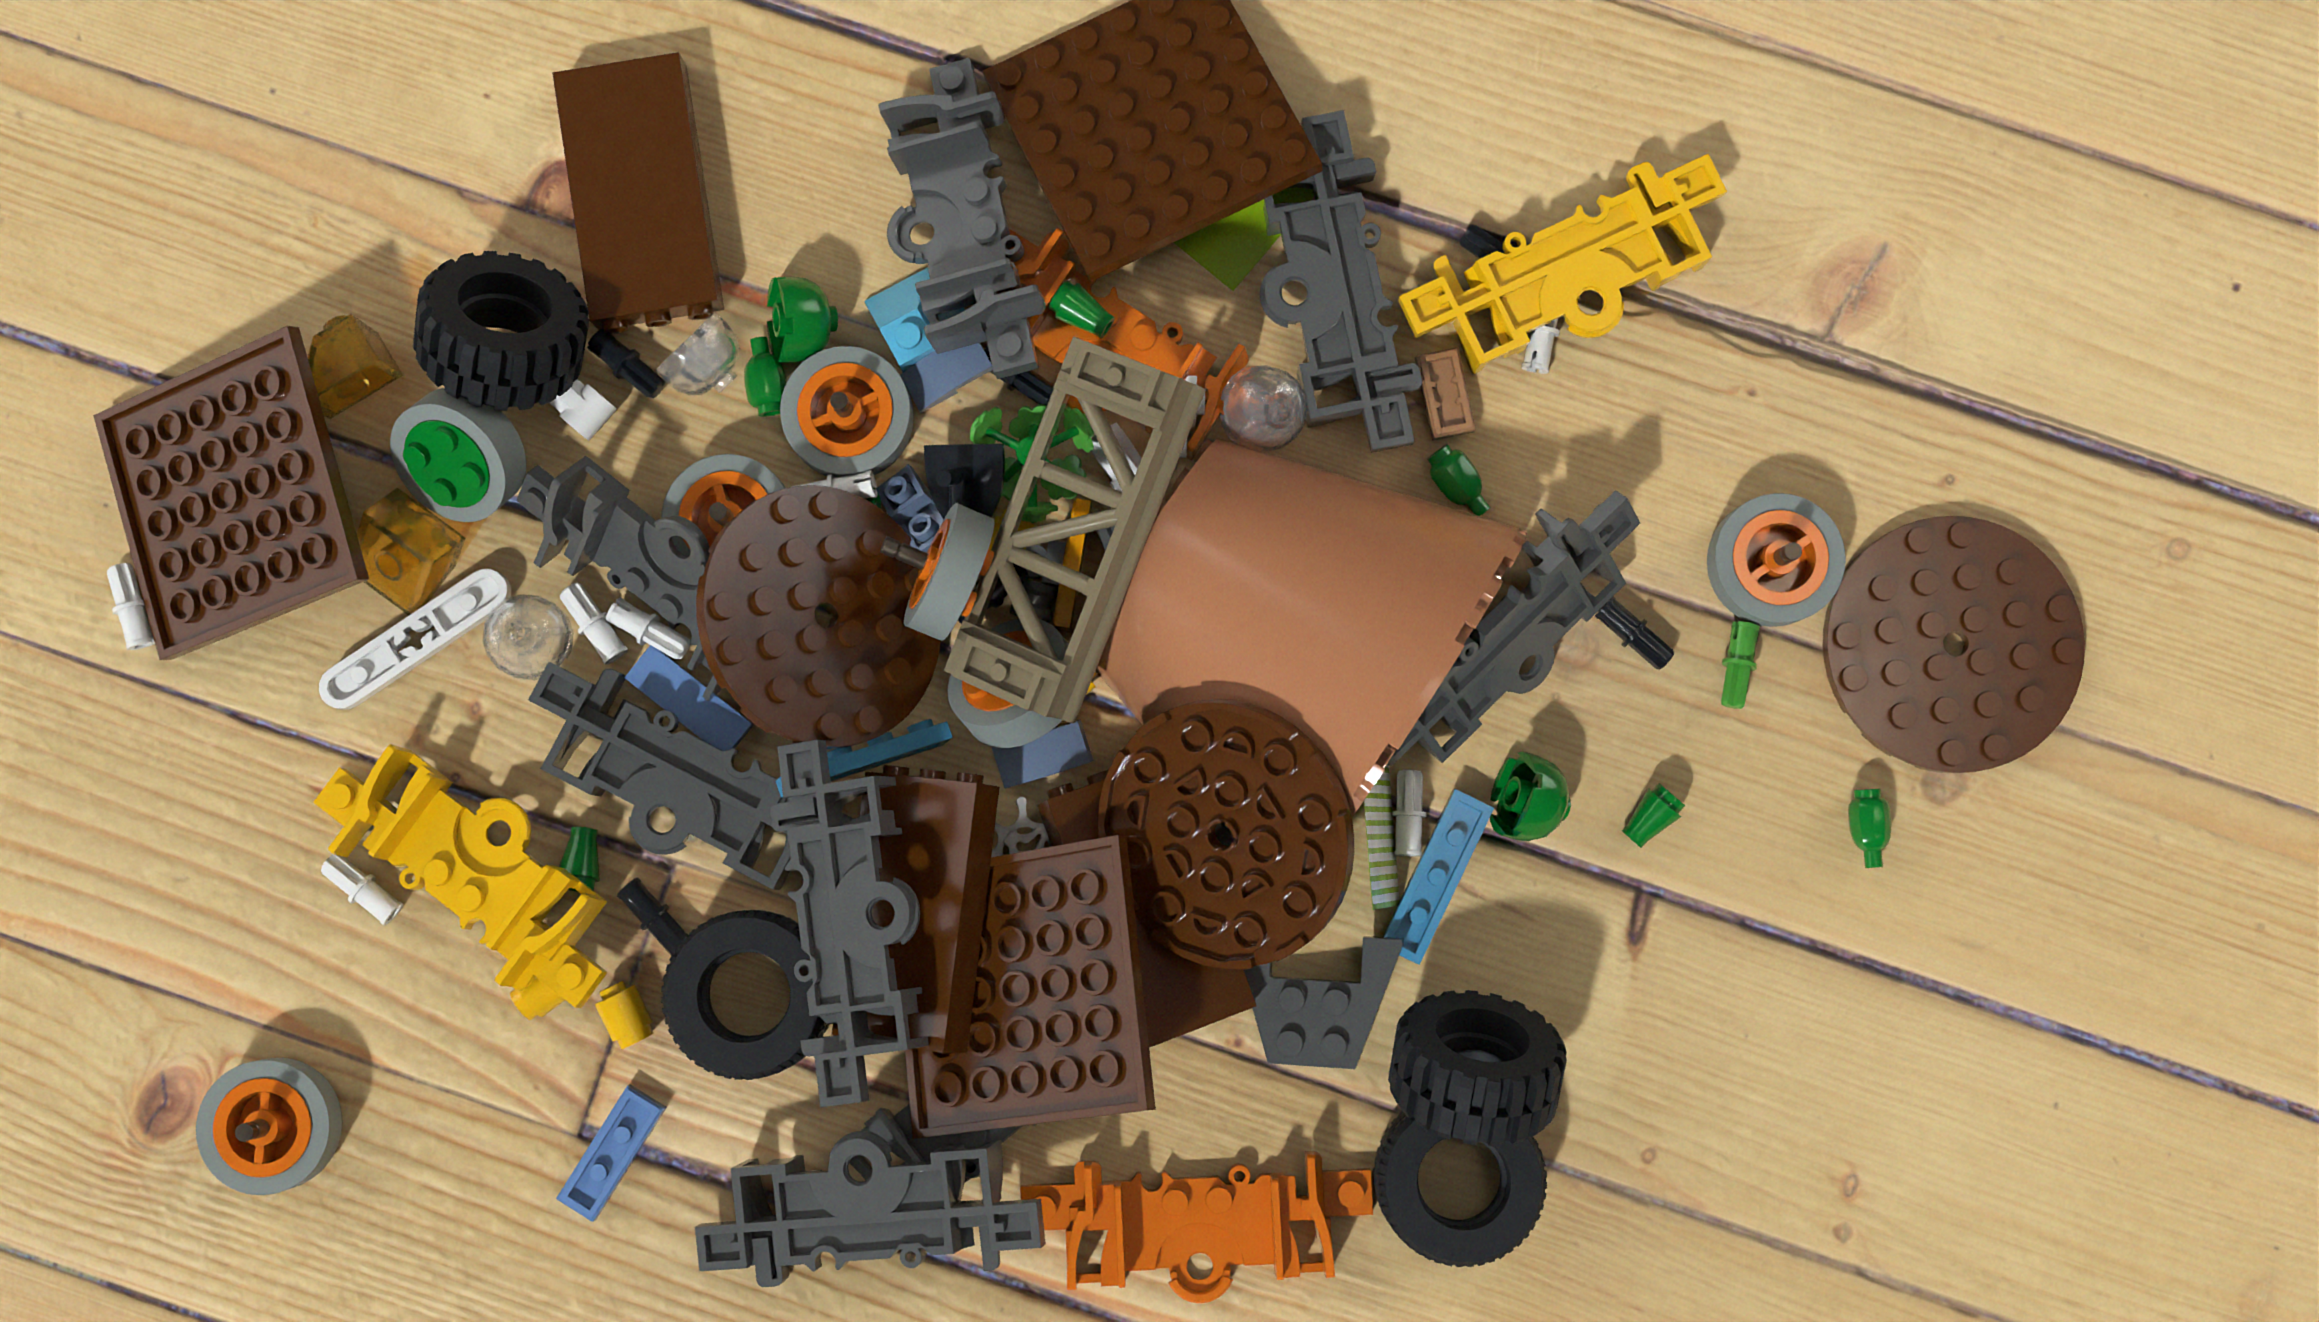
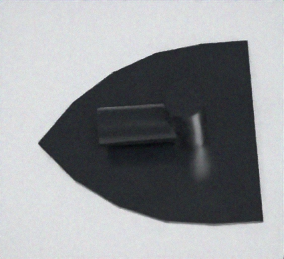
[924,444,1005,519]

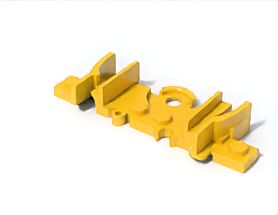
[1398,154,1727,374]
[313,744,608,1008]

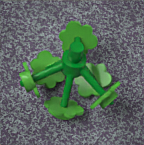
[970,404,1094,523]

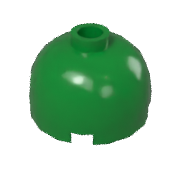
[767,277,838,363]
[1490,751,1571,841]

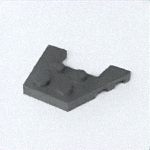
[1243,936,1404,1069]

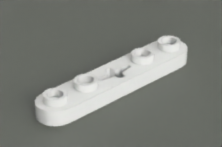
[319,569,511,710]

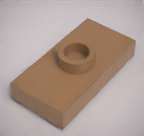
[1415,347,1476,441]

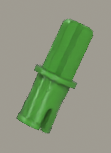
[1721,621,1760,709]

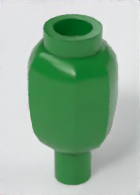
[744,337,787,417]
[1427,444,1490,516]
[1848,789,1891,868]

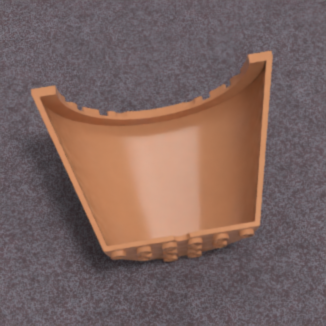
[1095,438,1527,817]

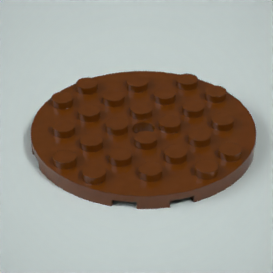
[696,485,941,749]
[1822,516,2085,773]
[1098,699,1355,969]

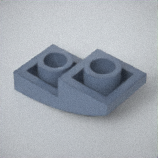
[900,343,993,413]
[876,464,944,552]
[992,719,1094,788]

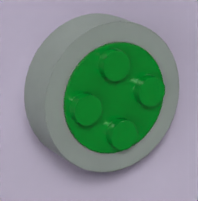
[390,388,526,522]

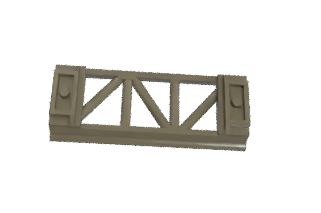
[944,336,1206,724]

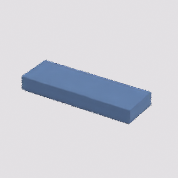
[624,645,754,751]
[556,1084,667,1222]

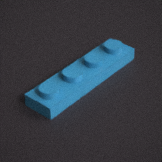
[775,719,953,798]
[1383,789,1494,965]

